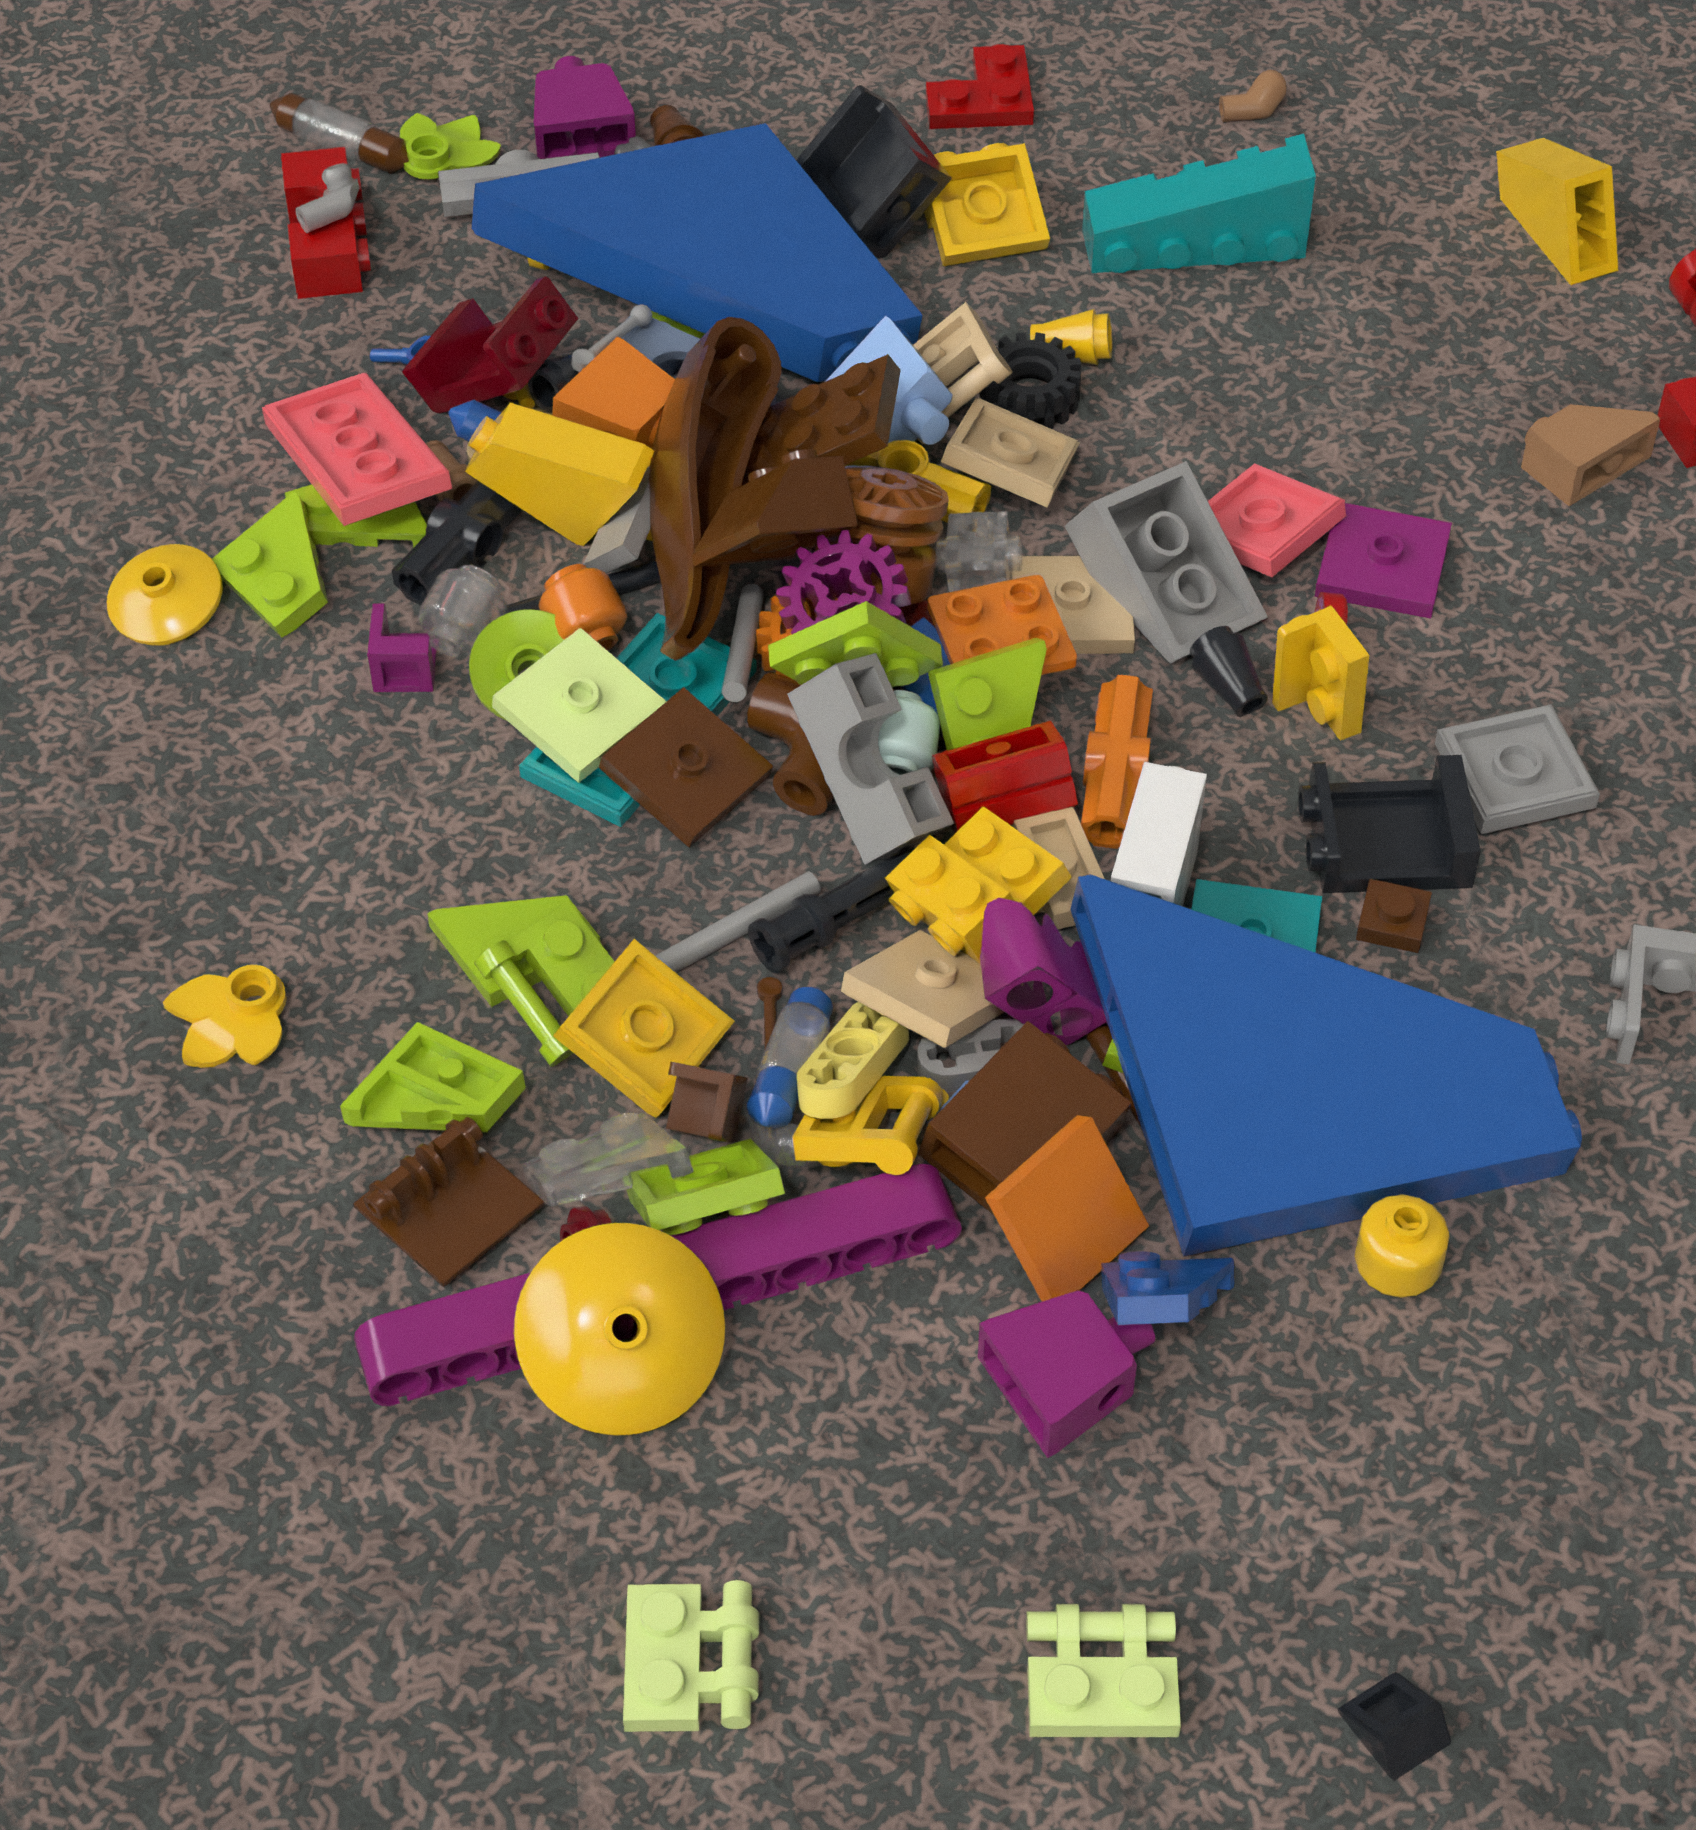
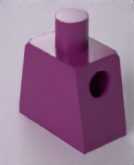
[533,56,636,159]
[978,1290,1155,1458]

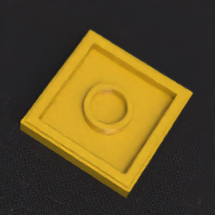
[553,939,735,1118]

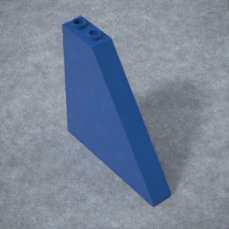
[471,123,923,382]
[1070,874,1582,1257]

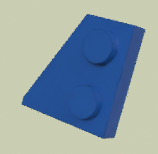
[1101,1251,1234,1325]

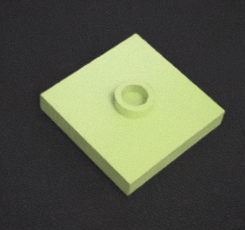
[492,628,667,783]

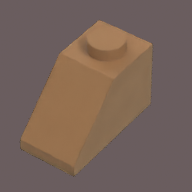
[1521,404,1660,506]

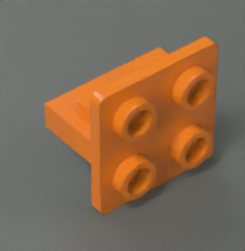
[928,575,1077,675]

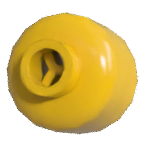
[1354,1194,1450,1298]

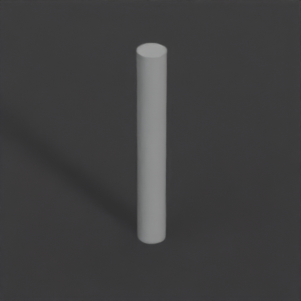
[722,584,764,702]
[655,871,821,973]

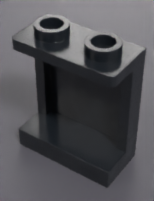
[796,85,952,259]
[1298,755,1481,894]

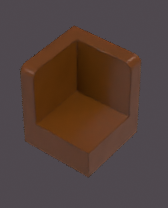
[666,1062,748,1142]

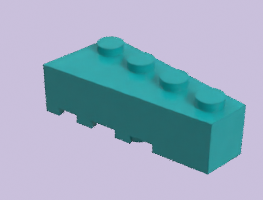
[1082,134,1316,273]

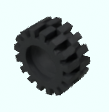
[979,332,1081,429]

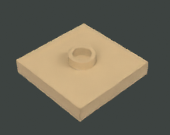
[941,398,1080,508]
[1011,556,1135,654]
[841,930,1024,1048]

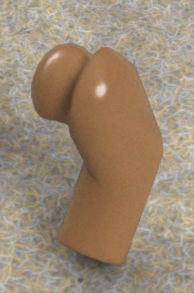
[1219,70,1287,122]

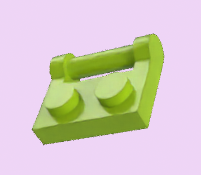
[474,901,614,1067]

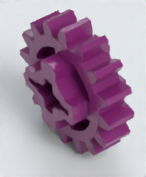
[776,530,911,634]

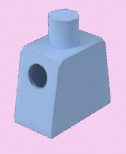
[825,316,952,445]

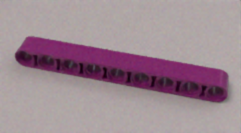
[354,1164,962,1406]

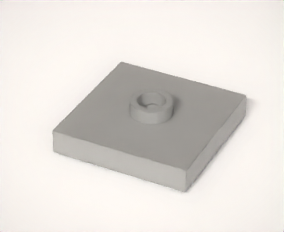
[1435,704,1600,834]

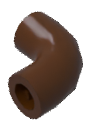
[747,672,834,816]

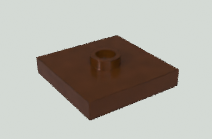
[598,687,773,848]

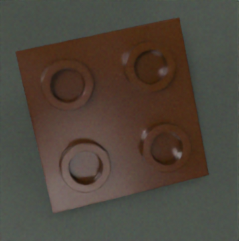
[353,1117,545,1287]

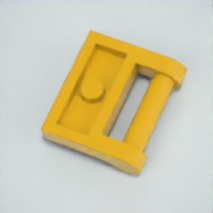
[792,1076,943,1175]

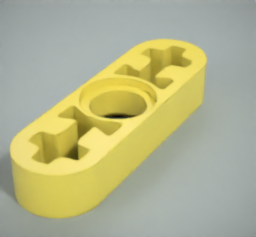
[797,1002,909,1119]

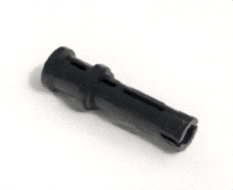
[748,846,915,973]

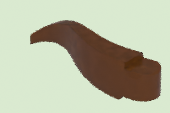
[648,317,782,661]

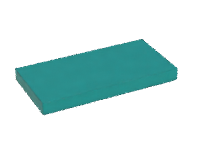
[519,613,757,827]

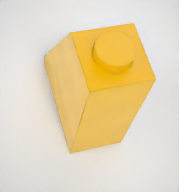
[1496,138,1618,285]
[465,403,654,546]

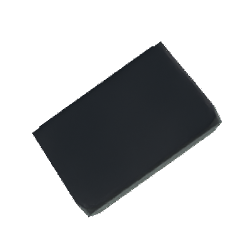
[1338,1672,1451,1781]

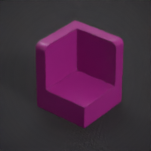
[367,603,438,692]

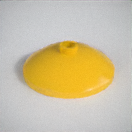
[514,1223,725,1435]

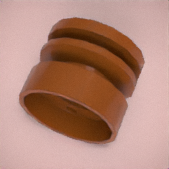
[812,465,949,604]

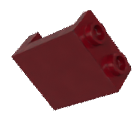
[402,276,579,414]

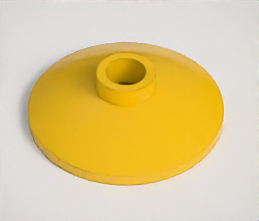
[107,544,223,646]

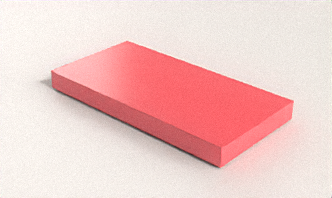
[262,373,452,526]

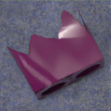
[980,898,1107,1045]

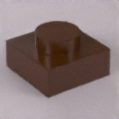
[1356,879,1432,953]

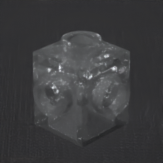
[936,511,1022,592]

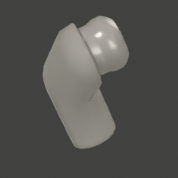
[296,163,359,233]

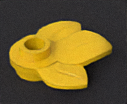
[163,965,287,1068]

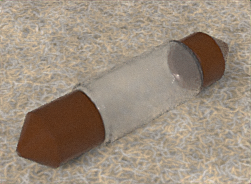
[270,93,409,174]

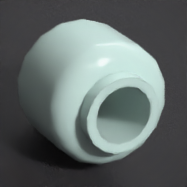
[878,690,940,775]

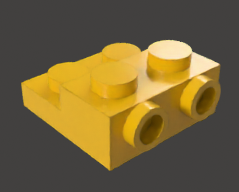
[924,143,1050,266]
[885,806,1072,965]

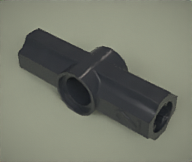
[392,481,522,607]

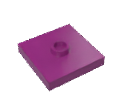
[1315,503,1452,619]

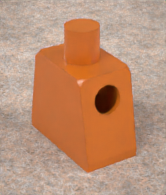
[552,336,675,449]

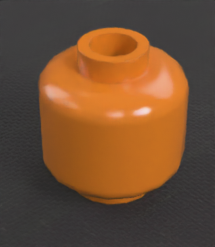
[539,564,627,651]

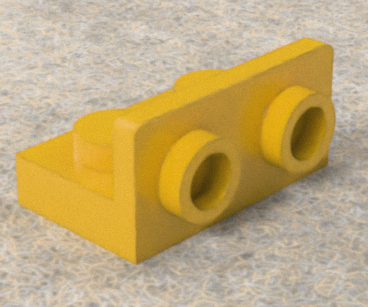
[1272,606,1369,741]

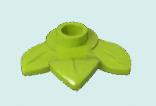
[400,113,501,179]

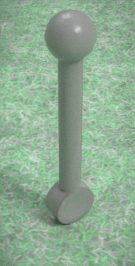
[571,304,652,372]

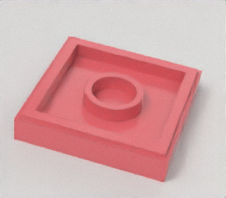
[1208,463,1346,577]

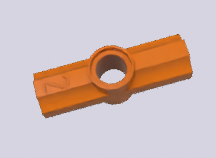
[1081,675,1153,849]

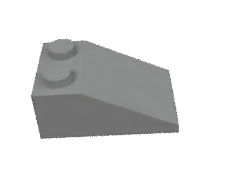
[1065,461,1268,664]

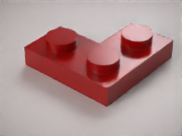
[925,44,1034,129]

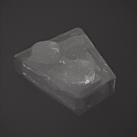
[522,1112,694,1207]

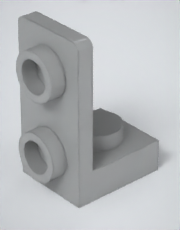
[1606,924,1696,1065]

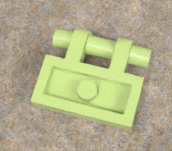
[623,1580,759,1732]
[1026,1604,1181,1737]

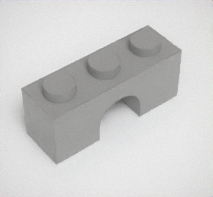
[787,653,954,865]

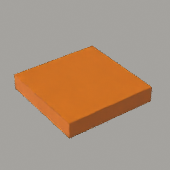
[985,1115,1149,1302]

